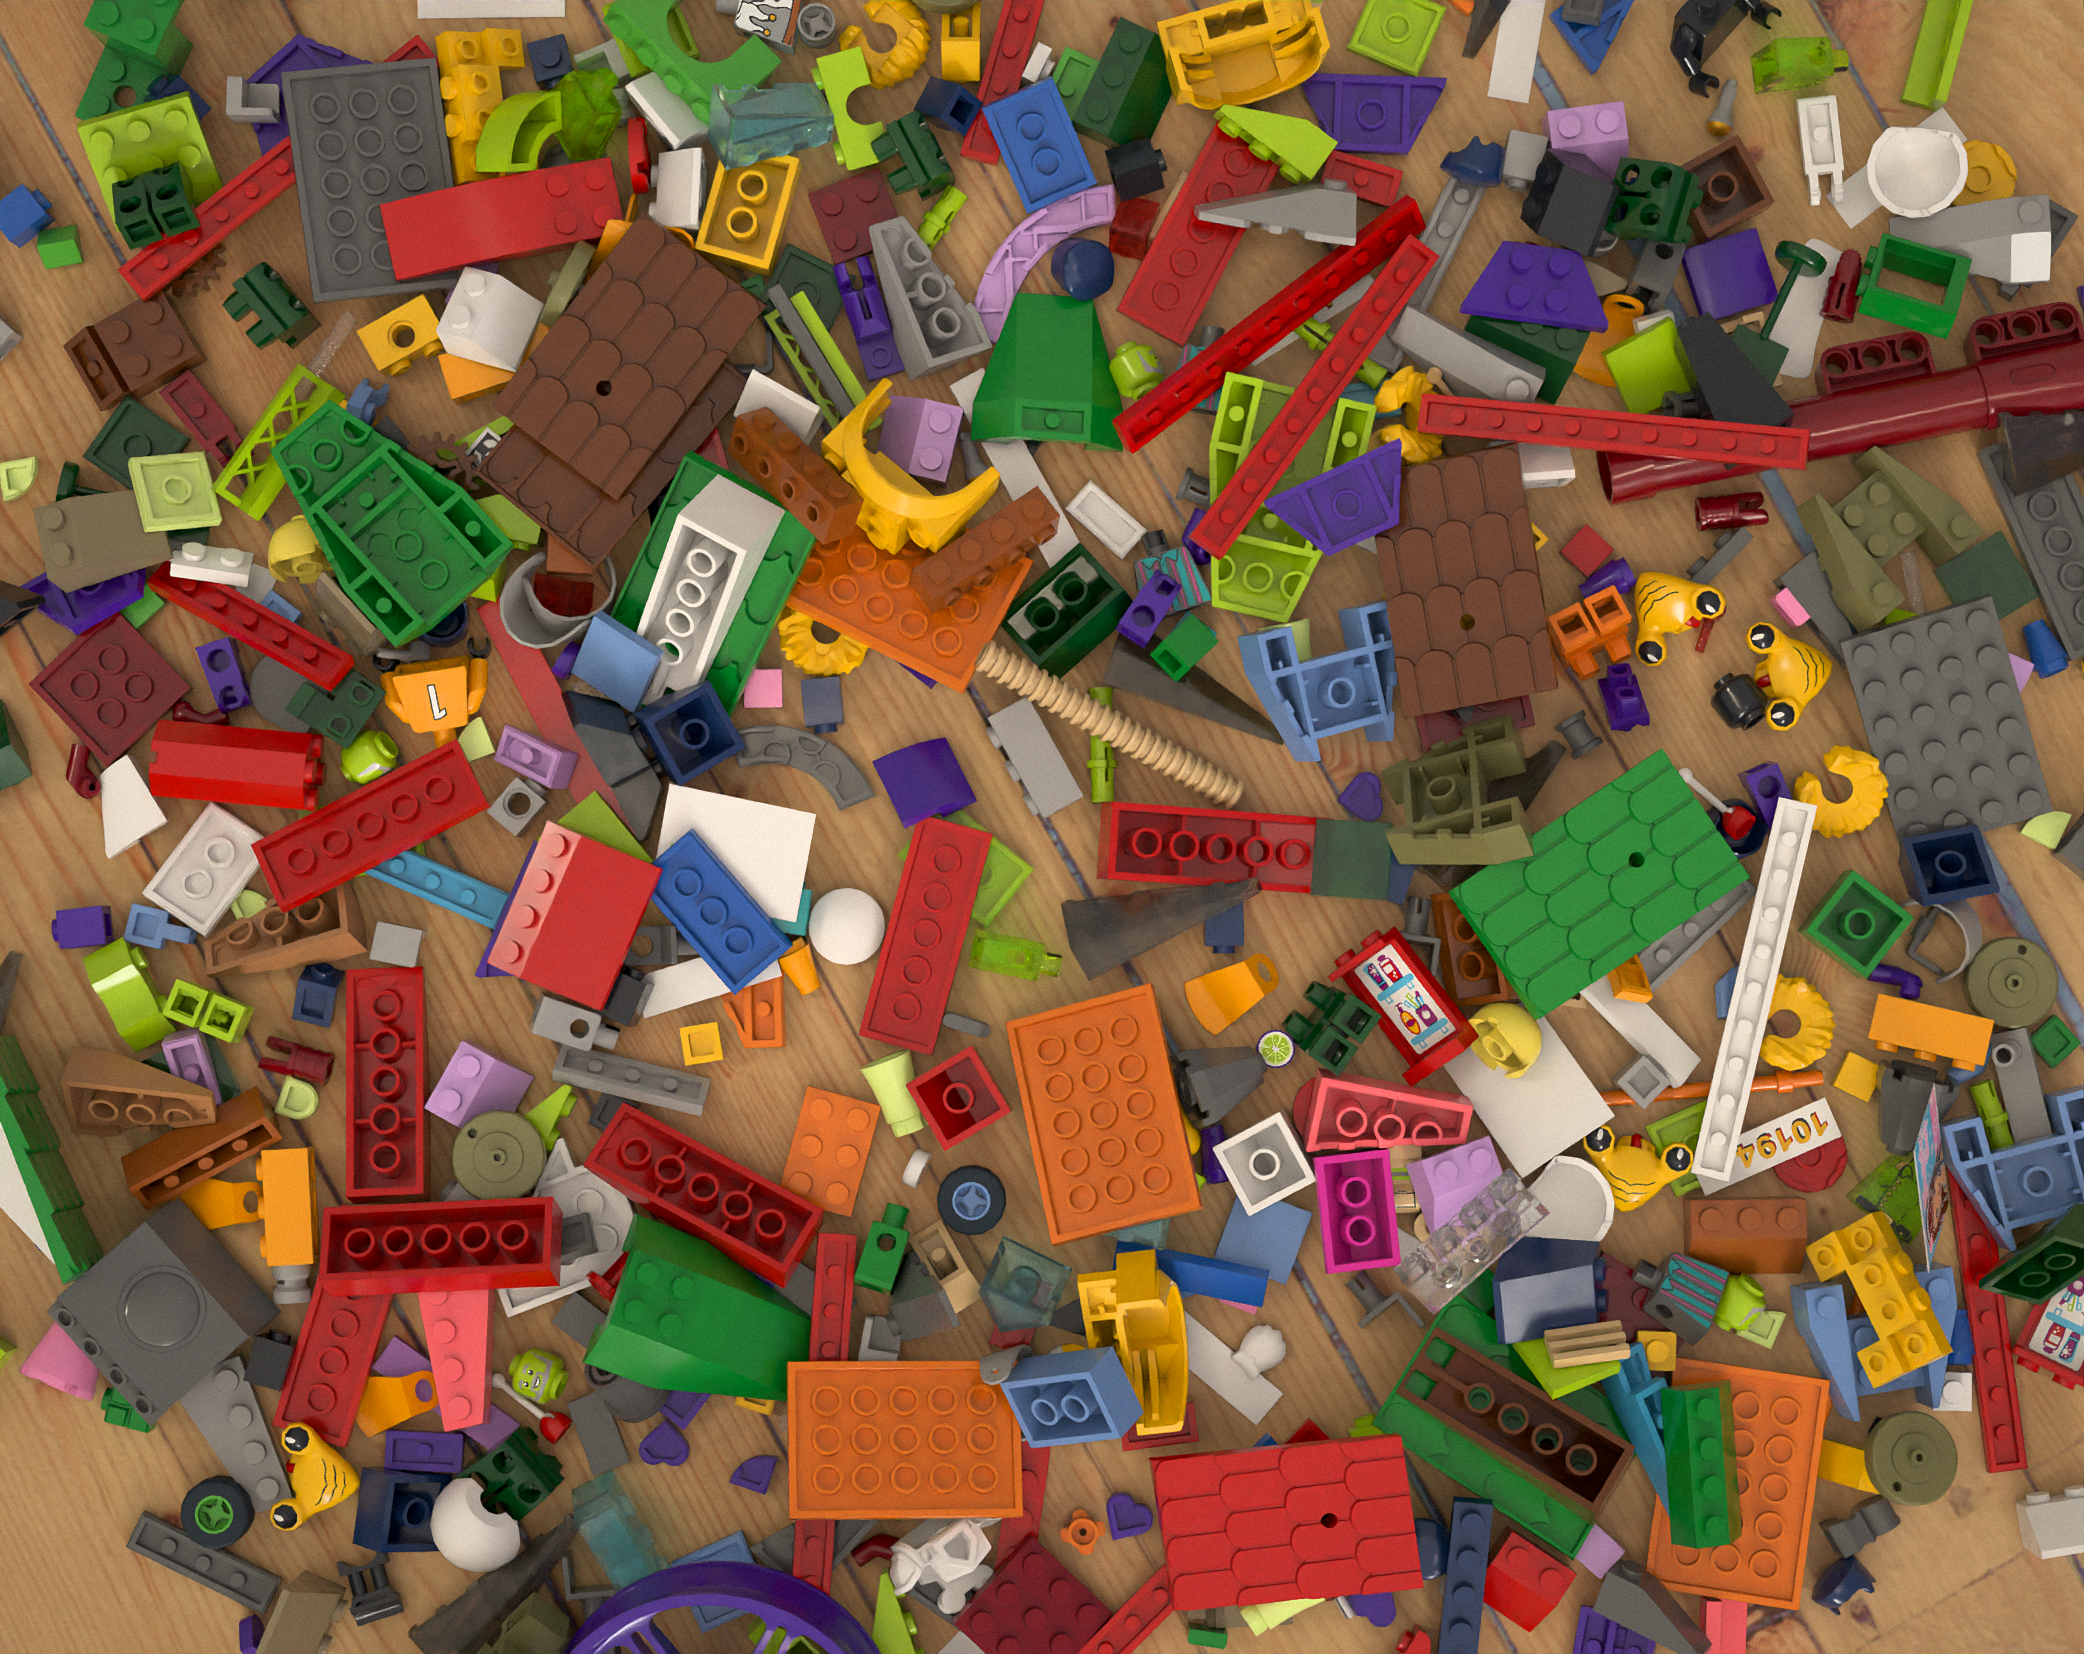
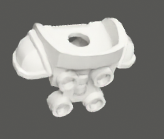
[889,1518,1003,1614]

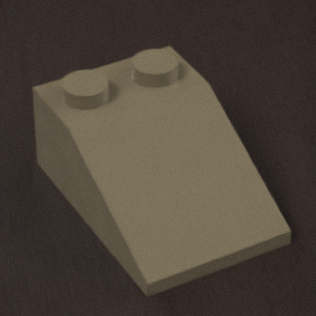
[33,490,174,593]
[314,571,391,658]
[255,1570,348,1654]

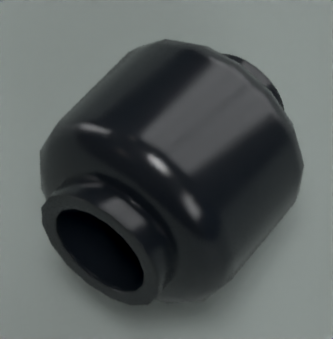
[1711,673,1768,731]

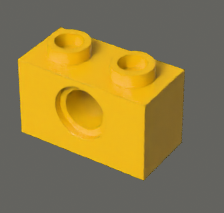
[356,294,445,377]

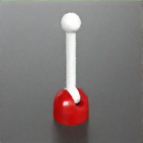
[1679,768,1756,840]
[492,1373,573,1445]

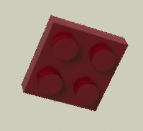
[808,167,898,265]

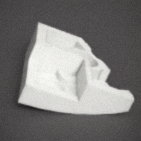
[99,755,170,859]

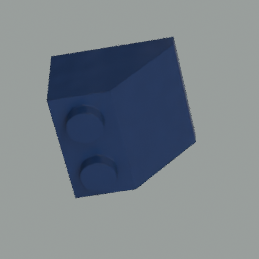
[633,680,745,786]
[1898,825,2000,907]
[352,1467,452,1553]

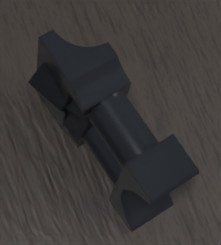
[337,1552,405,1626]

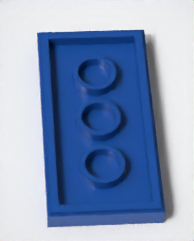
[651,828,794,995]

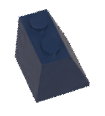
[1492,1235,1609,1345]

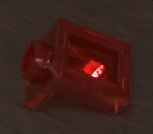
[1109,197,1160,261]
[529,573,594,617]

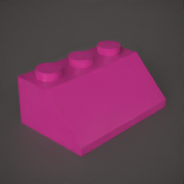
[1313,1148,1401,1274]

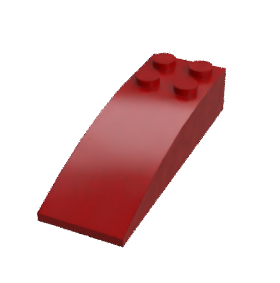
[379,157,624,281]
[1096,801,1335,895]
[346,966,431,1204]
[583,1102,824,1289]

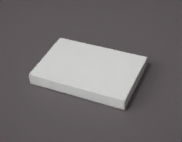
[142,802,264,938]

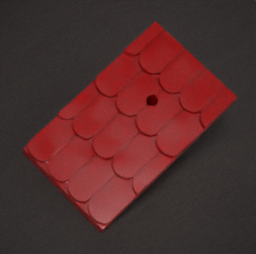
[1149,1433,1424,1611]

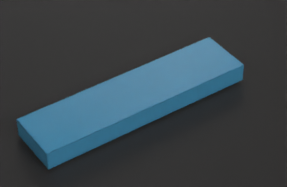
[364,849,510,930]

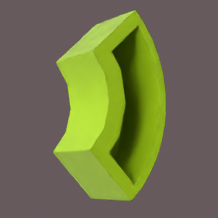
[476,91,562,172]
[82,937,177,1053]

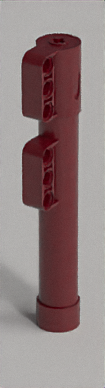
[1596,302,2084,506]

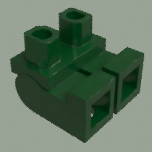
[870,110,955,201]
[1604,157,1704,243]
[112,161,201,250]
[222,262,321,350]
[284,668,386,749]
[1282,981,1382,1077]
[454,1426,565,1521]

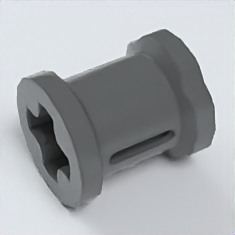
[1662,390,1703,418]
[1175,467,1210,512]
[1554,709,1603,760]

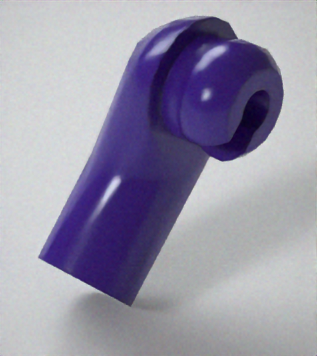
[1181,508,1211,565]
[1867,963,1923,1000]

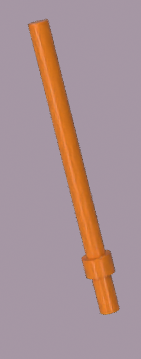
[1598,1070,1823,1107]

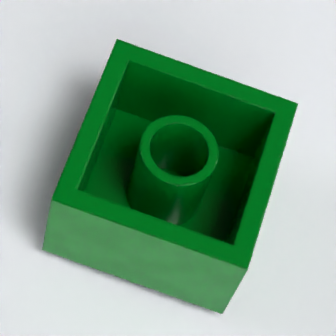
[1797,870,1914,978]

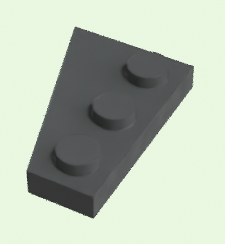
[749,1519,879,1575]

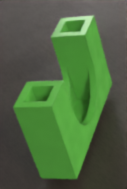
[603,0,782,130]

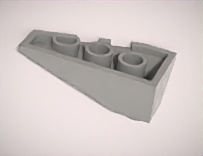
[1194,178,1357,246]
[1889,194,2051,285]
[868,216,992,381]
[1391,304,1546,403]

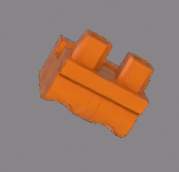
[1548,585,1632,682]

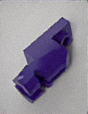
[833,256,905,383]

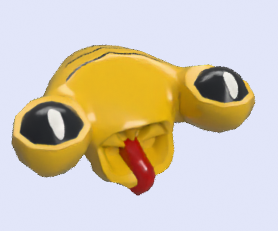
[1634,571,1727,666]
[1745,622,1833,731]
[1582,1124,1694,1212]
[269,1421,361,1531]

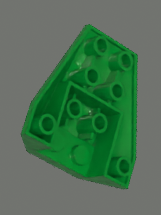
[970,292,1124,452]

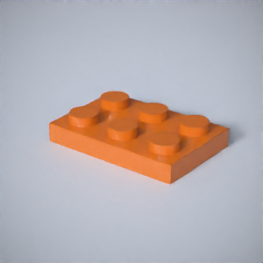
[780,1085,881,1217]

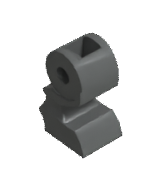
[1818,1494,1901,1559]

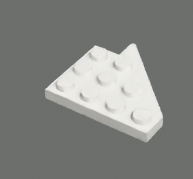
[497,1137,635,1318]

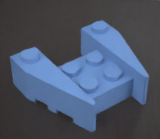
[1237,600,1398,762]
[1939,1085,2084,1251]
[1790,1262,1957,1422]

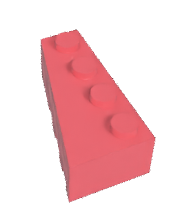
[1302,1068,1473,1152]
[417,1289,496,1432]

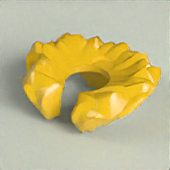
[838,0,931,90]
[1374,365,1444,463]
[777,606,870,678]
[1792,745,1889,838]
[1759,974,1836,1071]

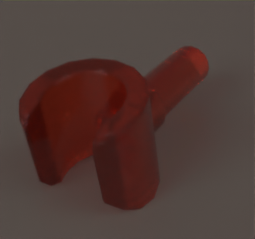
[1695,605,1727,653]

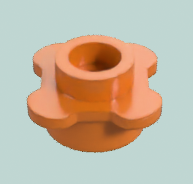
[1060,1509,1106,1555]

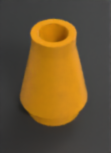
[777,935,821,995]

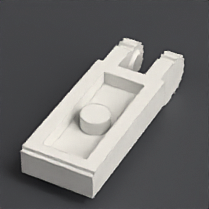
[1796,95,1844,206]

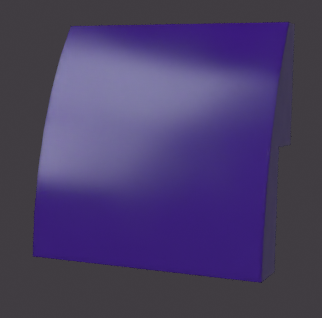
[1681,228,1778,321]
[872,737,977,829]
[1573,1605,1657,1654]

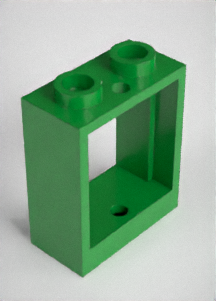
[1855,233,1972,339]

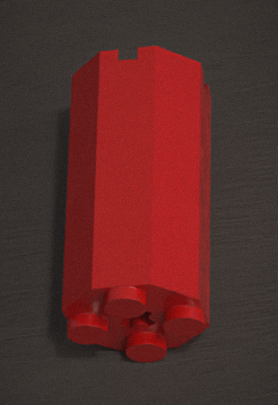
[148,720,327,812]

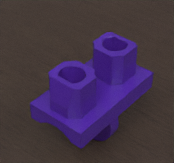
[1597,663,1650,732]

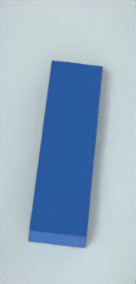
[1112,1239,1270,1307]

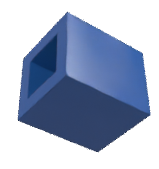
[0,183,55,248]

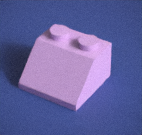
[1542,101,1629,182]
[876,395,964,488]
[424,1039,535,1129]
[1405,1136,1503,1238]

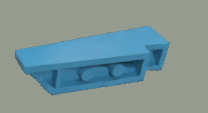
[1600,1342,1669,1515]

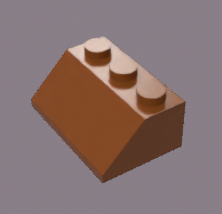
[1430,892,1519,1007]
[1683,1196,1807,1274]

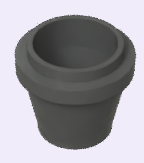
[584,1364,671,1423]

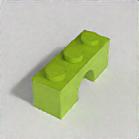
[811,46,892,171]

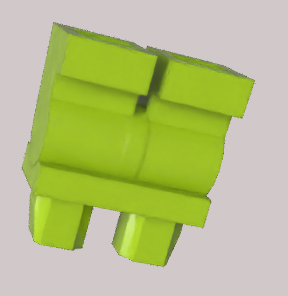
[162,978,255,1043]

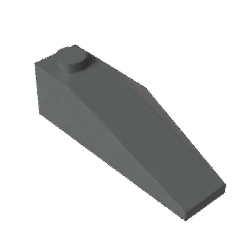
[884,1251,961,1341]

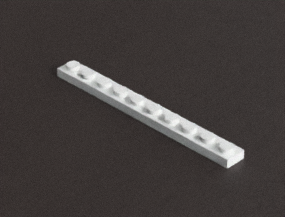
[1690,797,1817,1182]

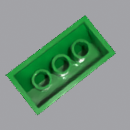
[1660,1380,1742,1549]

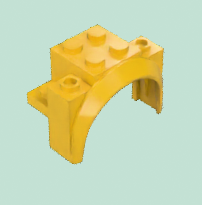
[1156,0,1330,110]
[820,378,1000,555]
[1077,1249,1189,1436]

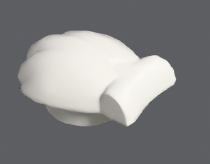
[1230,1325,1286,1381]

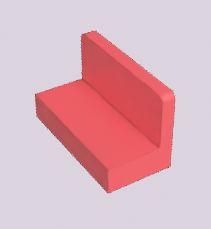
[1699,1595,1747,1654]

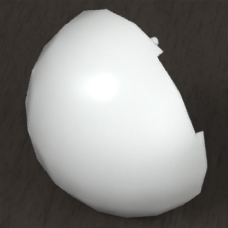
[1867,126,1968,218]
[1515,1155,1615,1242]
[430,1478,520,1572]

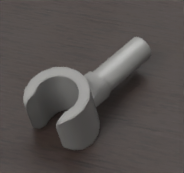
[376,641,431,664]

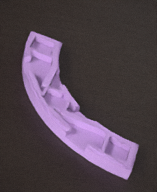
[974,184,1116,345]

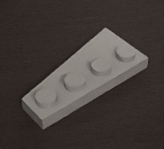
[179,1354,296,1513]

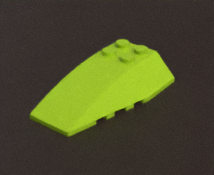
[1209,372,1377,623]

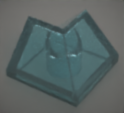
[978,1236,1072,1332]

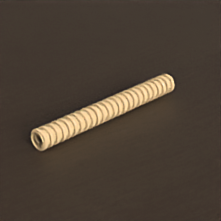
[974,640,1244,810]

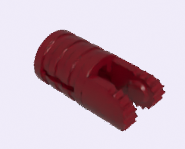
[1819,248,1863,324]
[1694,492,1769,532]
[258,1036,335,1086]

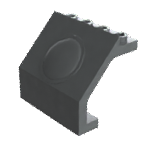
[47,1198,281,1426]

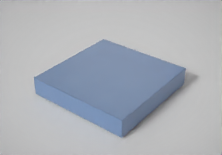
[571,610,664,713]
[1213,1195,1312,1285]
[671,1530,757,1633]

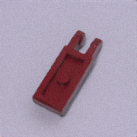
[159,369,255,468]

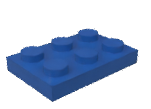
[981,76,1097,214]

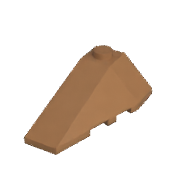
[204,880,368,978]
[60,1047,218,1137]

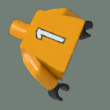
[372,637,492,748]

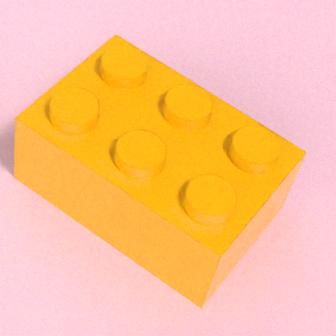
[694,138,802,277]

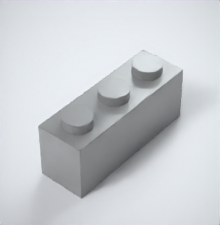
[985,696,1084,820]

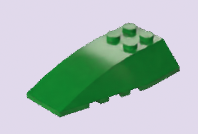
[270,400,514,648]
[582,1214,811,1402]

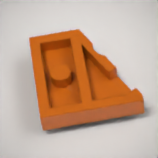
[720,970,786,1048]

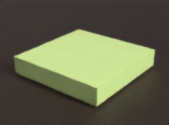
[127,451,222,533]

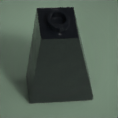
[1674,311,1794,471]

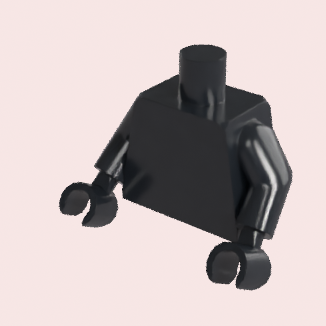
[1670,0,1782,98]

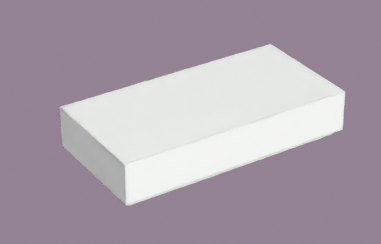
[1065,480,1147,560]

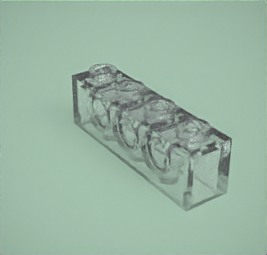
[1394,1167,1550,1315]

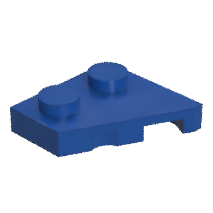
[1549,0,1634,76]

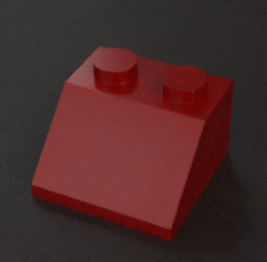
[906,1044,1013,1151]
[1483,1525,1577,1633]

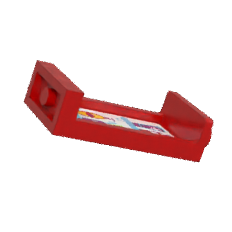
[1327,926,1479,1087]
[2012,1275,2084,1390]

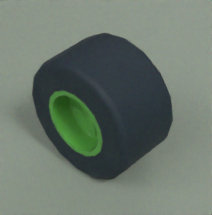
[180,1475,255,1549]

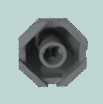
[1170,1046,1267,1128]
[1876,1060,1961,1156]

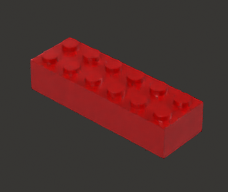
[318,1196,563,1297]

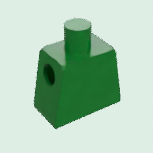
[854,1203,910,1296]

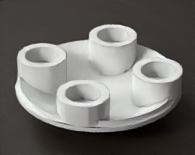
[809,888,885,965]

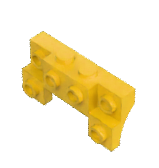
[435,28,539,186]
[1805,1211,1953,1388]

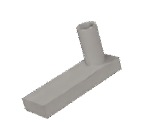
[1990,1027,2055,1144]

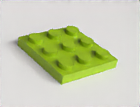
[77,91,224,232]

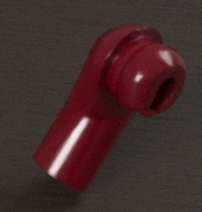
[172,701,231,726]
[66,744,101,799]
[850,1533,901,1567]

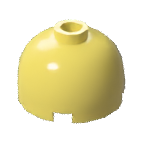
[267,514,334,584]
[1468,1001,1542,1078]

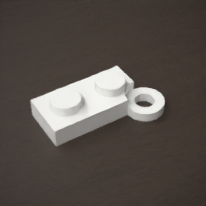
[167,539,254,587]

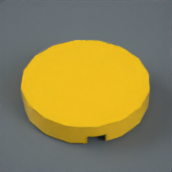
[1949,140,2017,207]

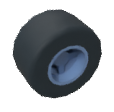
[937,1165,1006,1235]

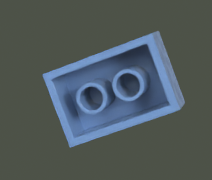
[1000,1346,1144,1448]

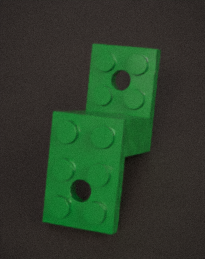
[75,0,193,121]

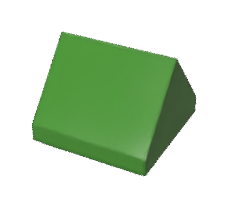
[36,225,84,269]

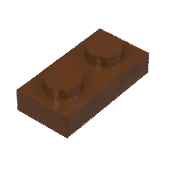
[63,325,131,411]

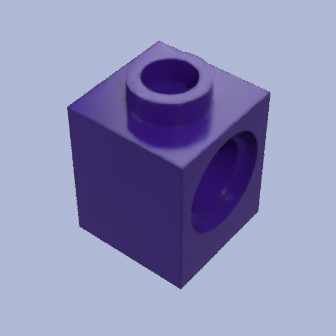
[52,906,114,949]

